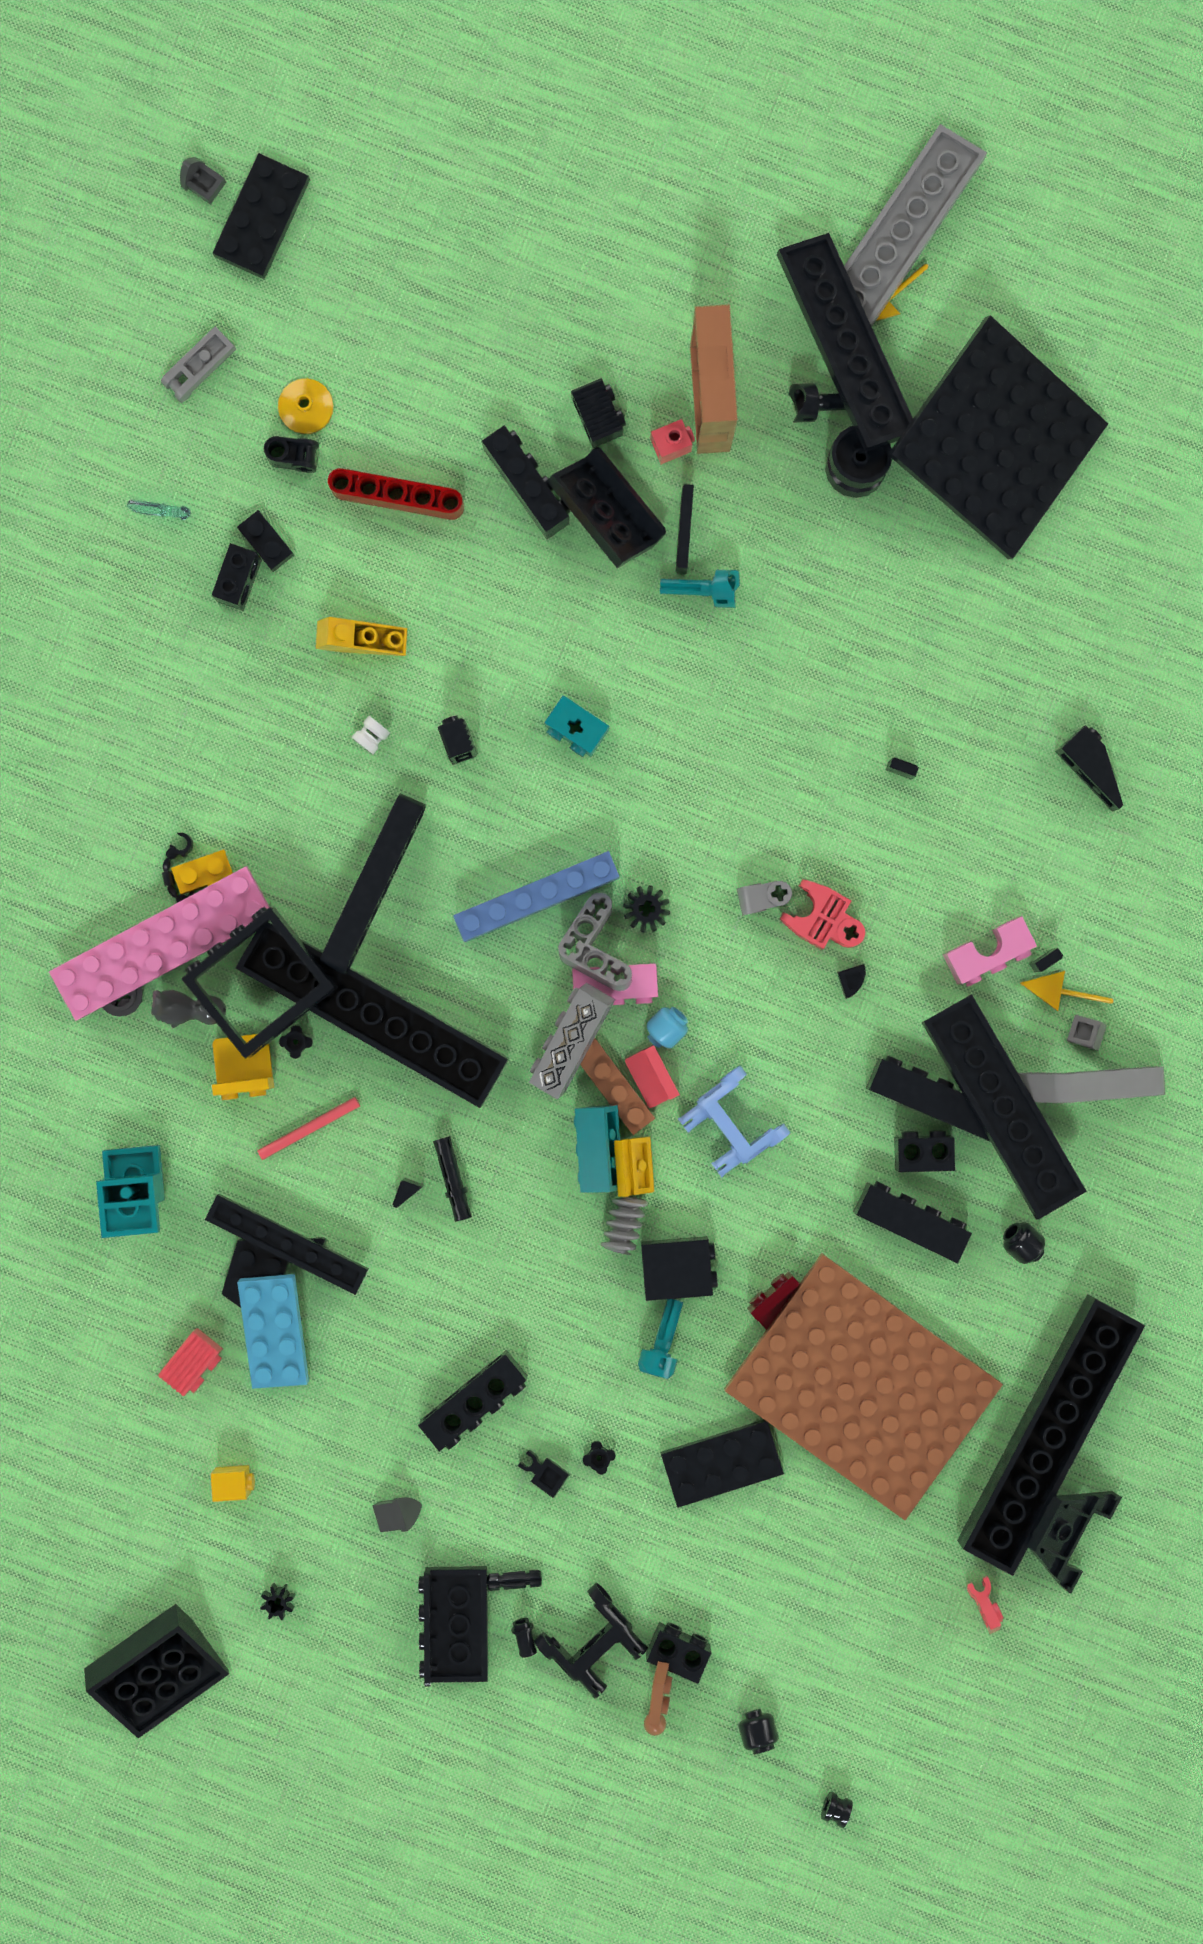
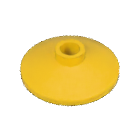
[278,378,334,434]

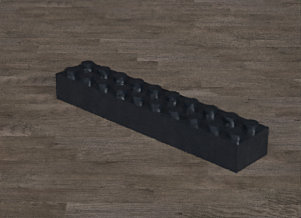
[236,921,510,1108]
[957,1294,1146,1576]

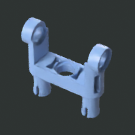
[678,1066,790,1177]

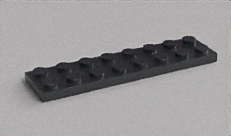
[777,233,913,452]
[922,994,1087,1220]

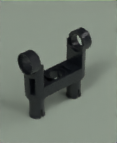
[534,1583,648,1699]

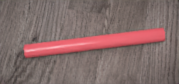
[257,1097,360,1160]

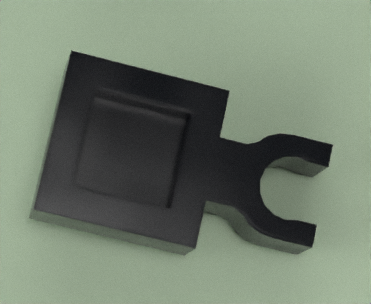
[518,1450,570,1498]

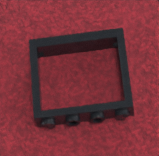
[181,907,338,1059]

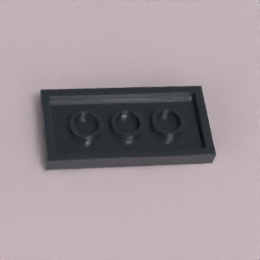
[213,153,310,280]
[660,1419,784,1508]

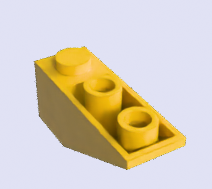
[316,617,407,656]

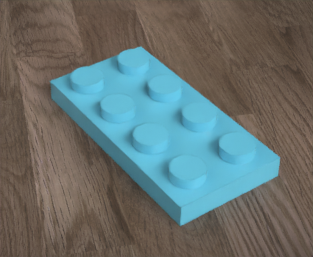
[237,1274,309,1389]

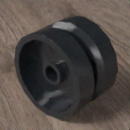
[825,426,892,498]

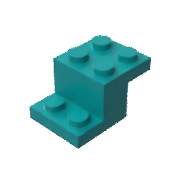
[96,1145,165,1238]

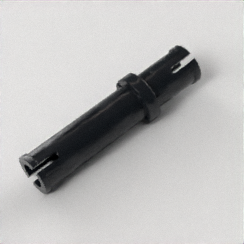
[433,1136,472,1222]

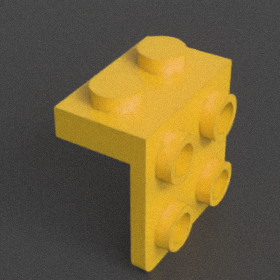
[212,1034,274,1100]

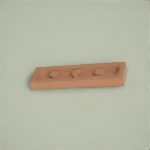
[580,1039,655,1135]

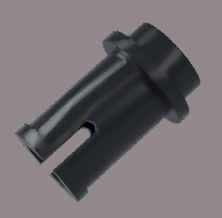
[511,1618,537,1658]

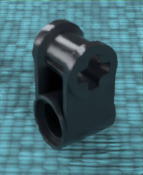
[264,436,319,473]

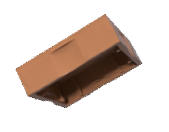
[690,305,737,454]

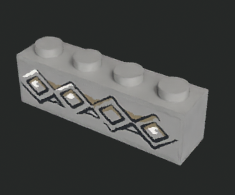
[529,983,615,1100]

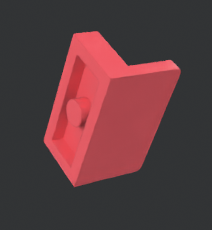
[625,1045,680,1108]

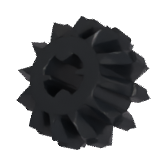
[623,885,670,933]

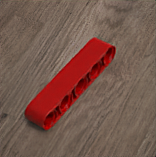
[328,468,464,520]

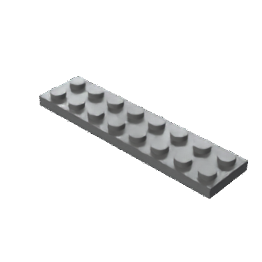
[844,124,987,327]

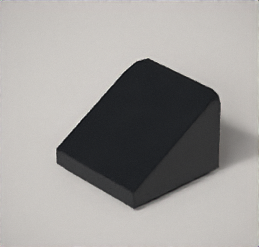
[392,1178,424,1208]

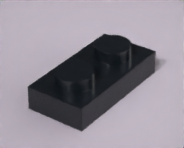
[237,510,294,572]

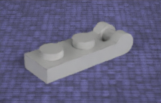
[161,326,236,403]

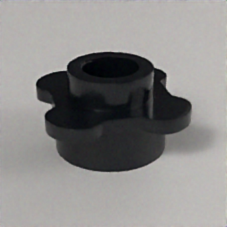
[279,1025,313,1059]
[583,1441,616,1475]

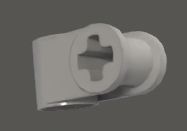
[736,881,792,916]

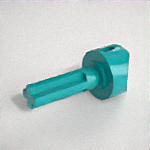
[660,569,740,608]
[638,1299,683,1379]

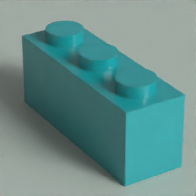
[574,1105,620,1193]

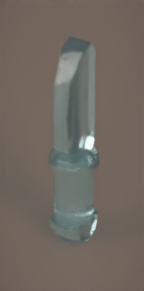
[127,500,191,520]

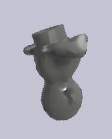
[151,990,226,1028]

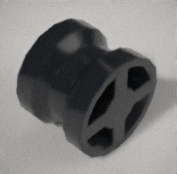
[821,1792,853,1828]

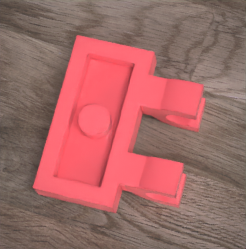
[967,1576,1004,1634]

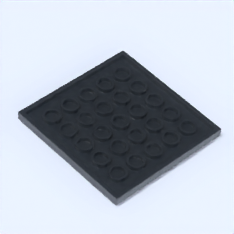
[888,315,1108,559]

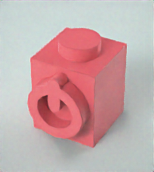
[650,419,695,464]

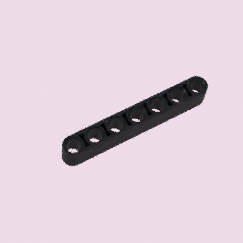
[319,793,426,975]

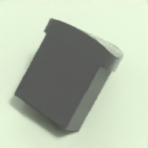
[180,157,226,205]
[372,1497,422,1532]

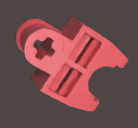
[779,879,865,950]

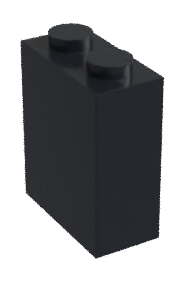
[641,1236,718,1301]

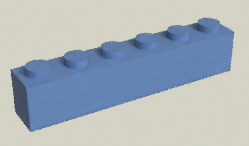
[453,851,620,942]

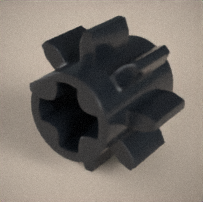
[260,1583,296,1620]

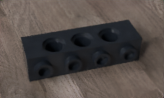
[418,1350,528,1452]

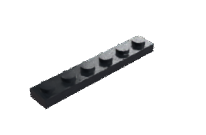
[205,1194,369,1295]

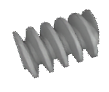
[601,1196,648,1255]

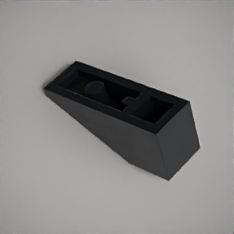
[1055,725,1123,812]

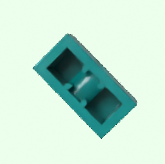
[544,695,610,757]

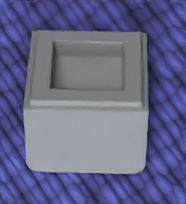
[1067,1015,1106,1051]

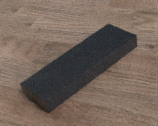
[676,484,694,574]

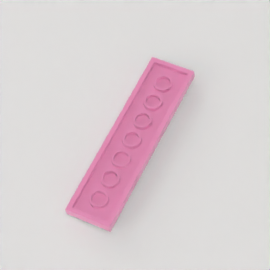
[49,866,270,1021]

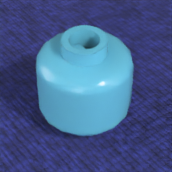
[647,1007,688,1048]

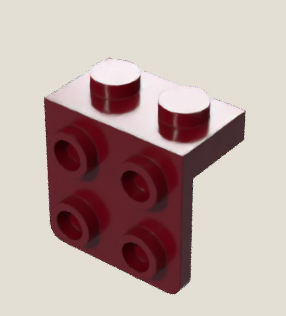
[747,1271,800,1330]

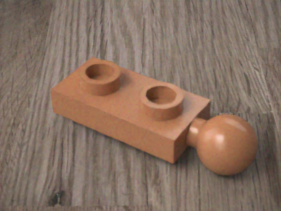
[644,1662,673,1736]

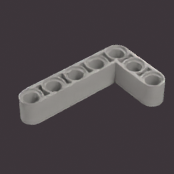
[1018,1066,1165,1103]

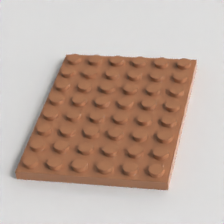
[724,1253,1003,1520]

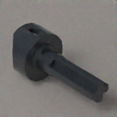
[789,383,846,423]

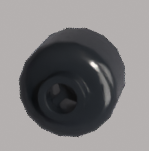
[1003,1222,1045,1264]
[738,1709,779,1755]

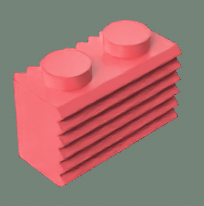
[158,1328,223,1396]

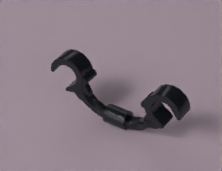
[162,832,196,903]

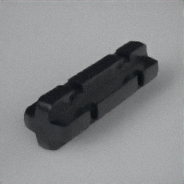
[487,1570,542,1591]

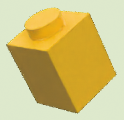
[211,1465,255,1502]

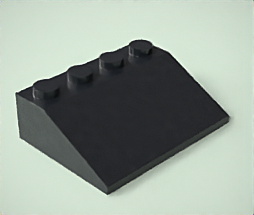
[84,1604,229,1738]

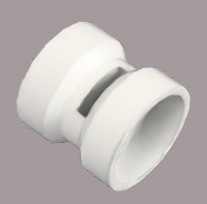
[351,716,390,755]

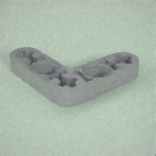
[558,893,632,991]

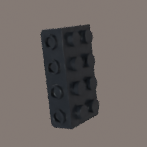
[547,447,666,568]
[418,1566,488,1687]

